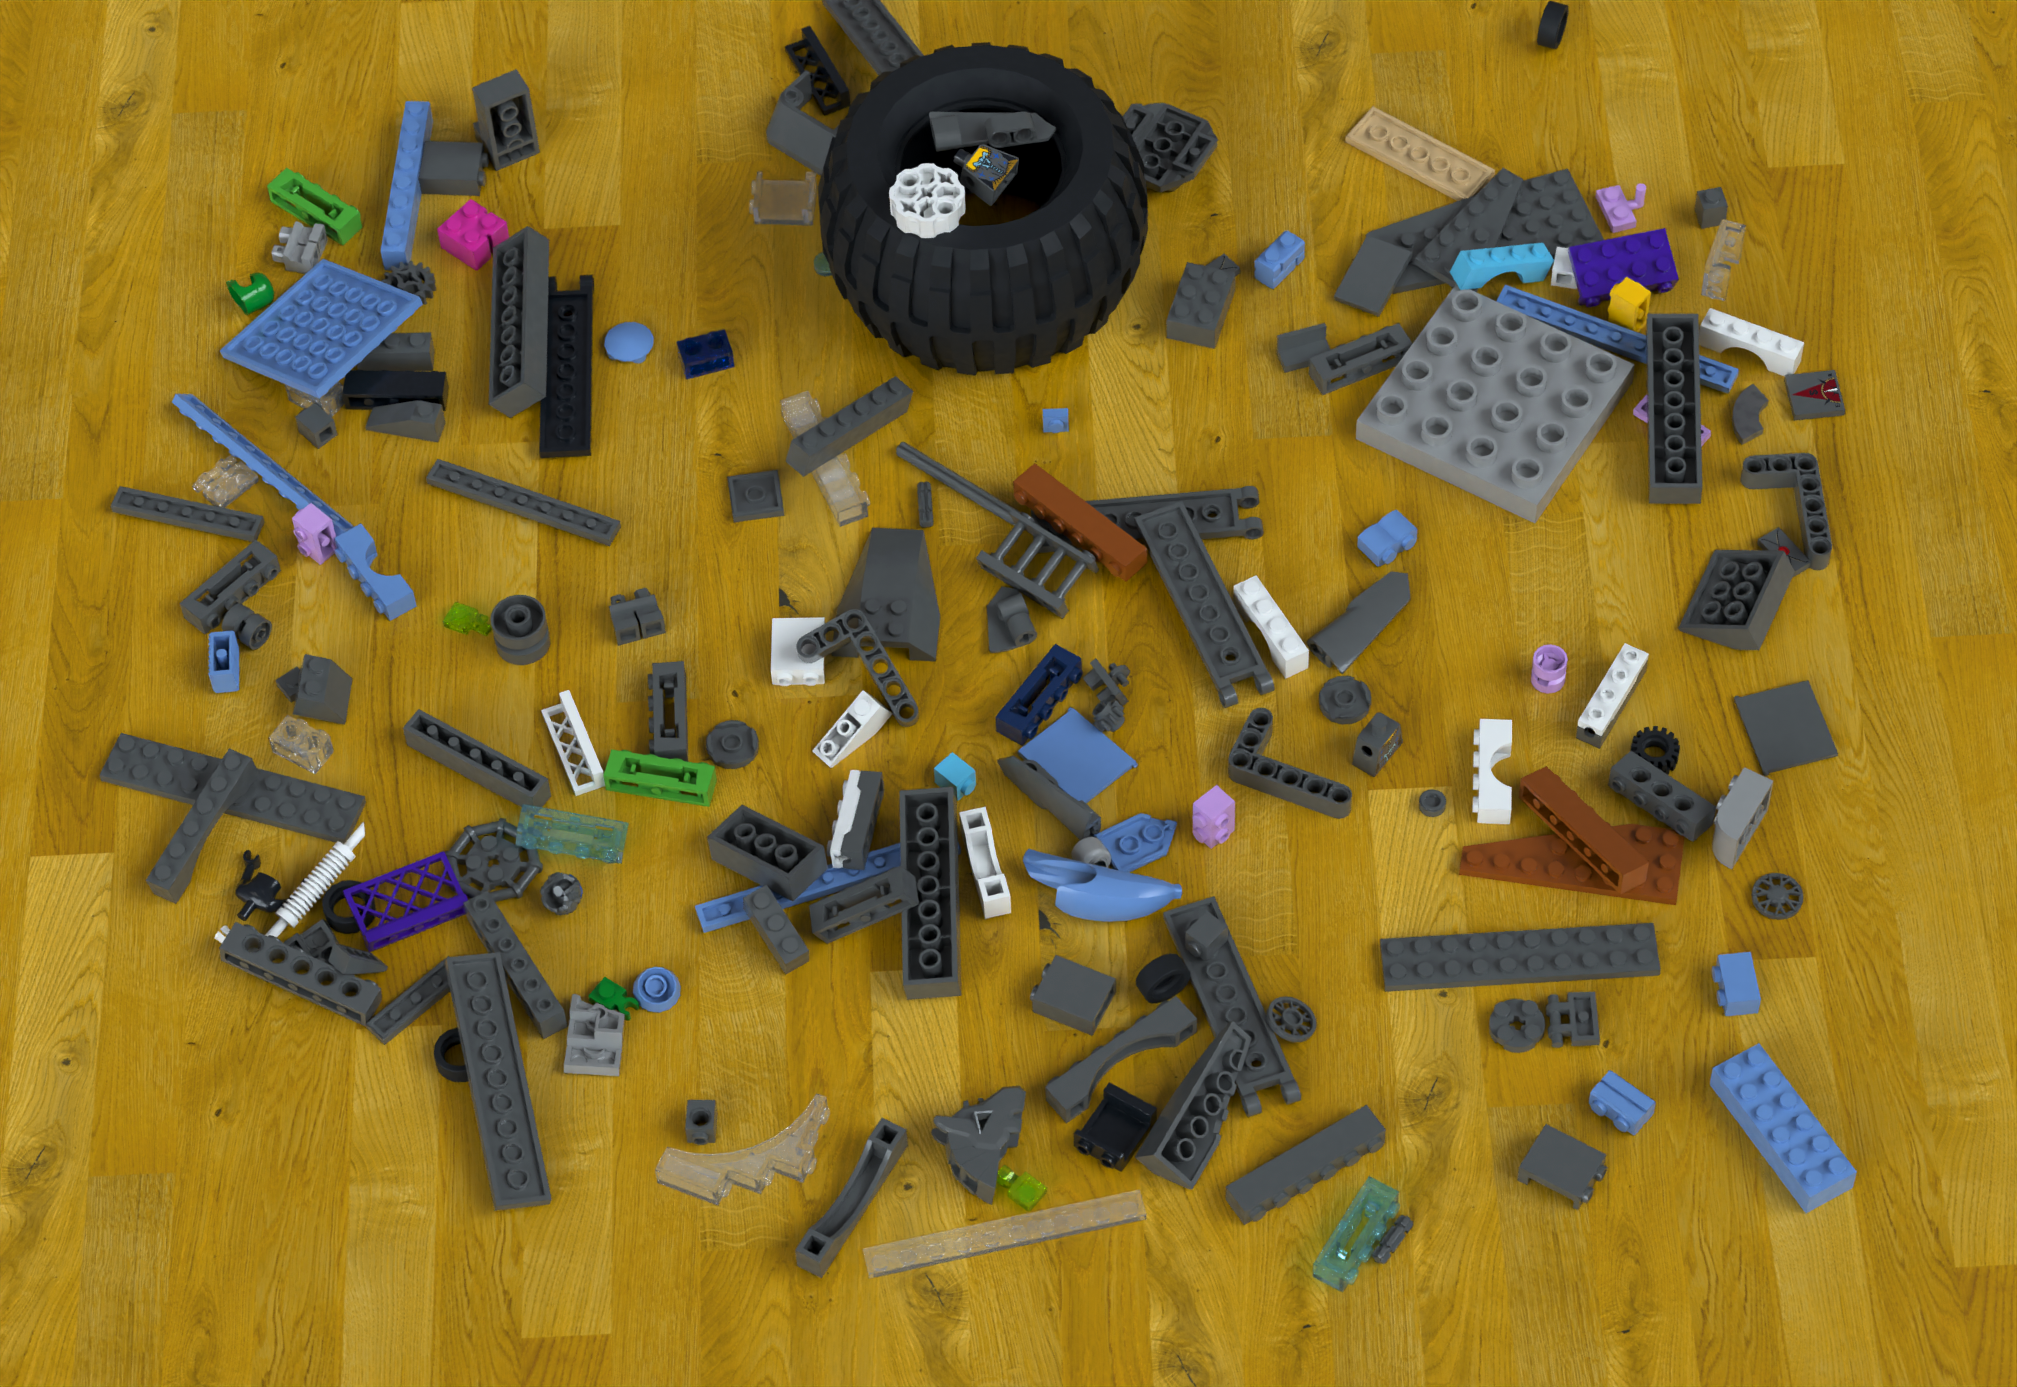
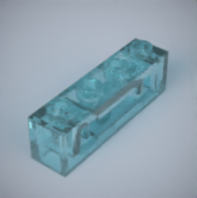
[515,804,629,864]
[1313,1176,1401,1292]

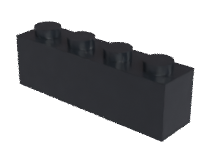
[342,370,449,411]

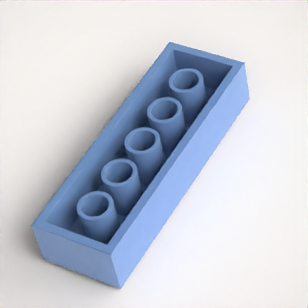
[1710,1043,1857,1213]

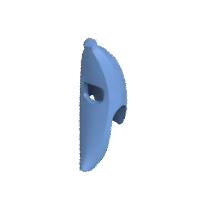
[1023,848,1182,922]

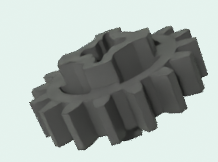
[381,261,436,305]

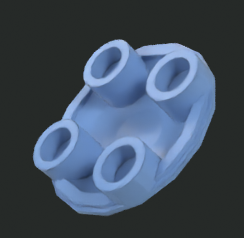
[604,322,654,363]

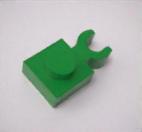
[588,977,639,1021]

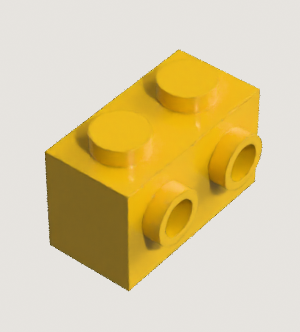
[1608,277,1651,332]

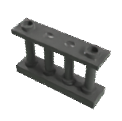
[976,510,1099,619]

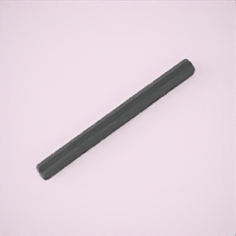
[896,442,1021,525]

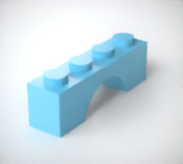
[1450,243,1554,290]

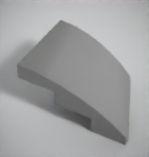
[564,994,625,1076]

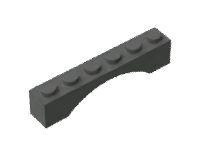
[146,748,259,904]
[1045,996,1197,1123]
[795,1118,908,1278]

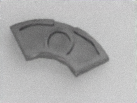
[1732,384,1769,445]

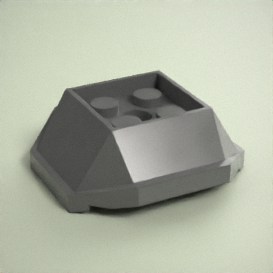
[1123,103,1218,193]

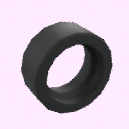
[1537,1,1569,49]
[322,880,376,934]
[1136,953,1190,1004]
[434,1027,468,1082]

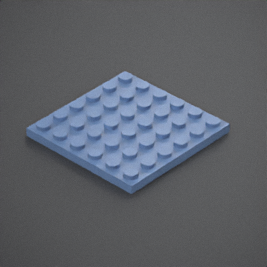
[220,259,423,398]

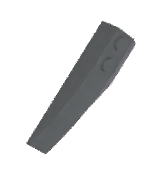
[1135,1021,1251,1190]

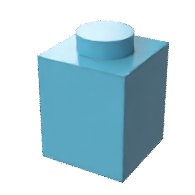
[934,752,976,801]

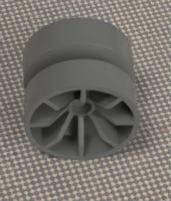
[490,595,550,665]

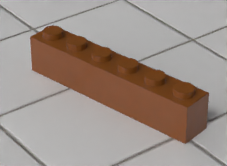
[1013,463,1147,582]
[1518,766,1649,894]

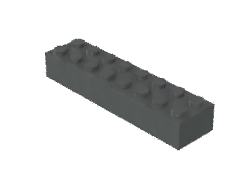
[489,226,549,418]
[1646,314,1702,504]
[899,787,962,1000]

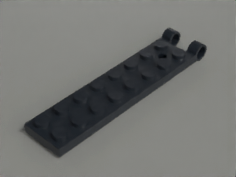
[539,274,594,458]

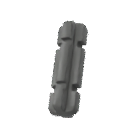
[917,481,933,528]
[1372,1215,1413,1264]

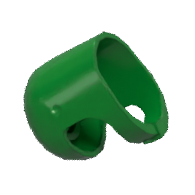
[226,273,274,315]

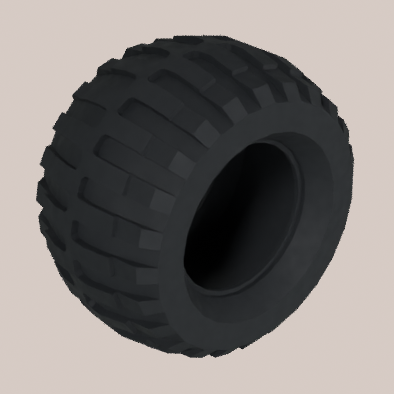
[818,42,1148,376]

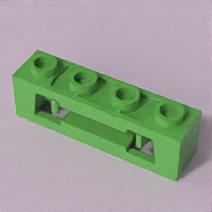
[267,168,363,246]
[604,749,717,807]

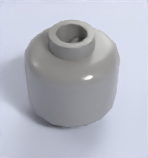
[1071,837,1111,868]

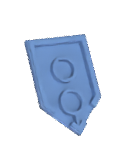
[1094,813,1177,873]

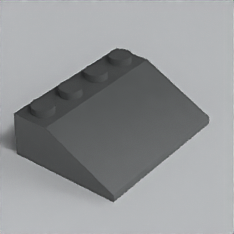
[1679,550,1795,650]

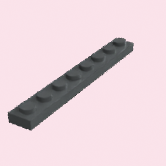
[426,459,621,546]

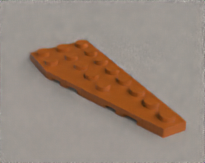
[1459,824,1685,905]

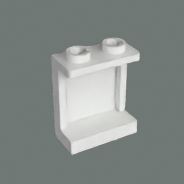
[771,617,826,686]

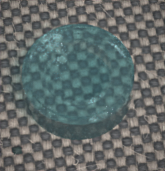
[814,252,832,276]

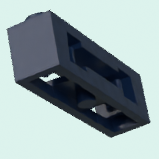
[995,644,1083,746]

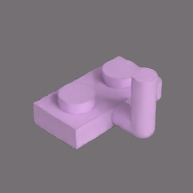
[1595,183,1646,233]

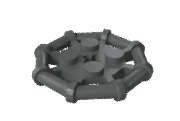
[445,818,543,902]

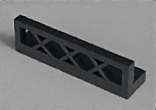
[785,26,850,116]

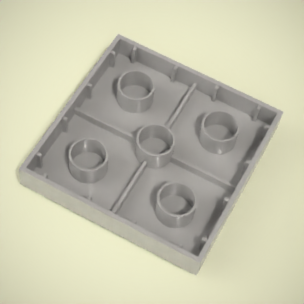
[1356,284,1635,523]

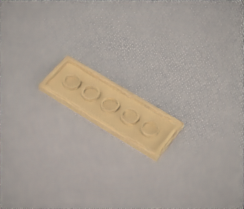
[1345,106,1495,201]

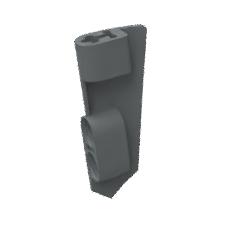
[929,111,1056,152]
[1307,571,1410,674]
[997,755,1101,840]

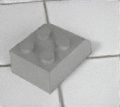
[1712,767,1774,869]

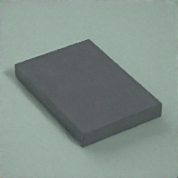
[1334,235,1413,317]

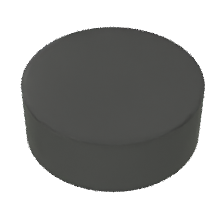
[1419,789,1446,817]

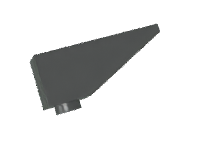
[365,400,446,442]

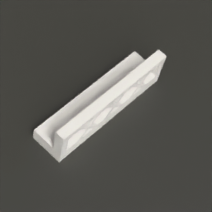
[541,690,605,796]

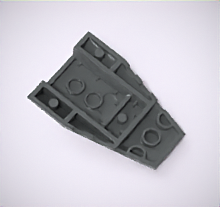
[831,528,940,661]

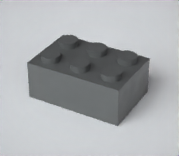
[1166,262,1235,349]

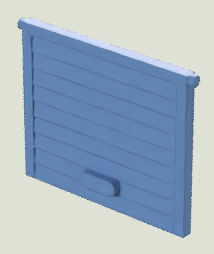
[1018,707,1138,803]

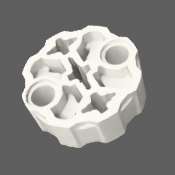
[889,163,966,238]

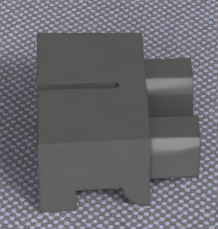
[609,588,666,646]

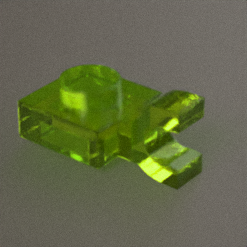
[443,602,492,636]
[997,1165,1047,1212]

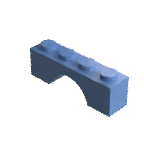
[334,523,417,621]

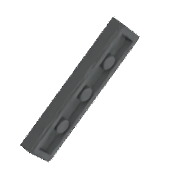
[366,956,450,1045]

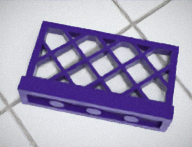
[343,851,468,952]

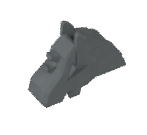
[931,1086,1026,1205]

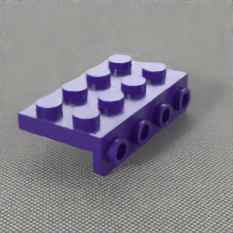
[1567,228,1679,307]

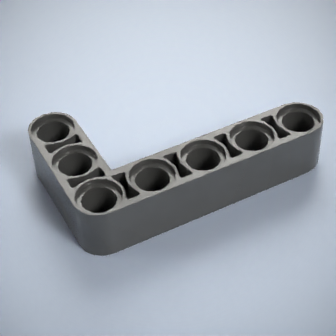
[1740,453,1832,570]
[796,609,919,727]
[1228,708,1352,819]

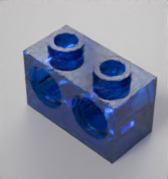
[677,329,735,380]

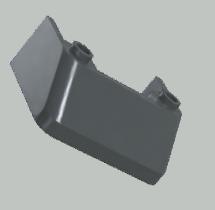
[766,70,839,176]

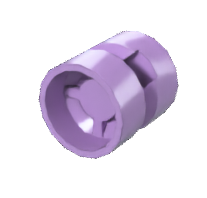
[1531,644,1568,694]

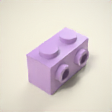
[292,503,337,565]
[1192,785,1235,849]

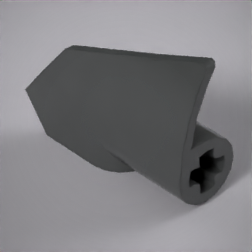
[987,586,1037,653]

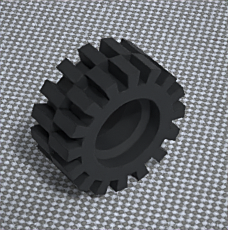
[1630,726,1680,775]

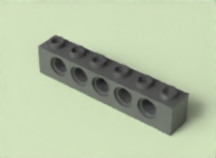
[463,891,568,1039]
[219,922,382,1027]

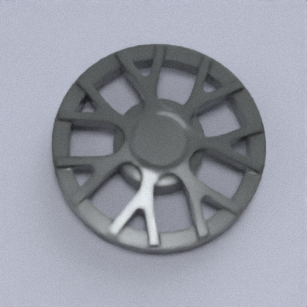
[1751,873,1803,920]
[1266,997,1317,1042]

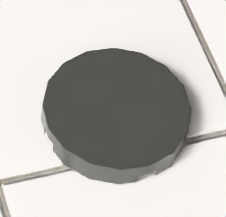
[1319,676,1371,724]
[706,720,759,769]

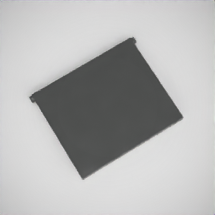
[1734,680,1838,776]

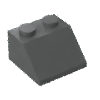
[293,654,353,725]

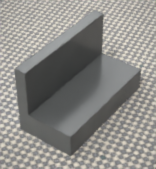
[1276,323,1330,373]

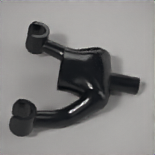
[235,850,308,921]

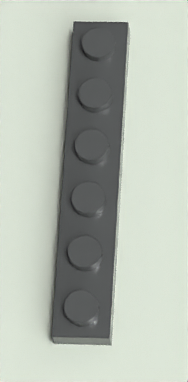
[111,486,264,542]

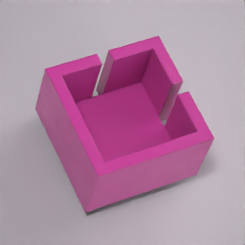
[437,199,509,271]

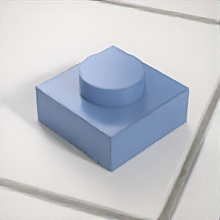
[1043,408,1069,433]

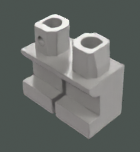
[272,221,328,274]

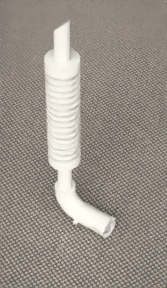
[214,821,365,952]

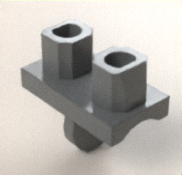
[1083,658,1130,706]

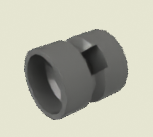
[222,603,272,650]

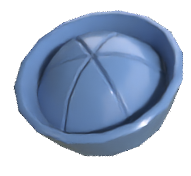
[633,967,681,1013]

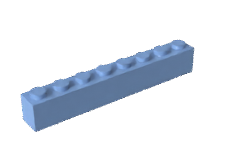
[381,101,433,270]

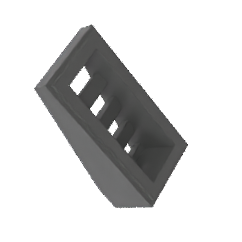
[328,944,388,975]

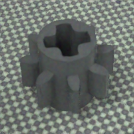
[1092,700,1125,732]

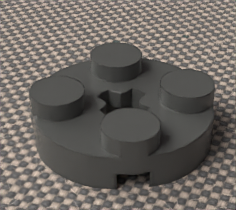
[1489,999,1545,1053]

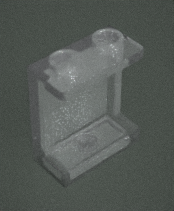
[749,171,817,225]
[1701,219,1746,301]

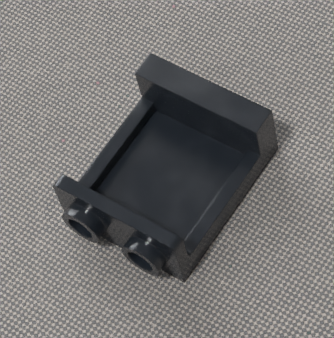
[1073,1082,1157,1172]

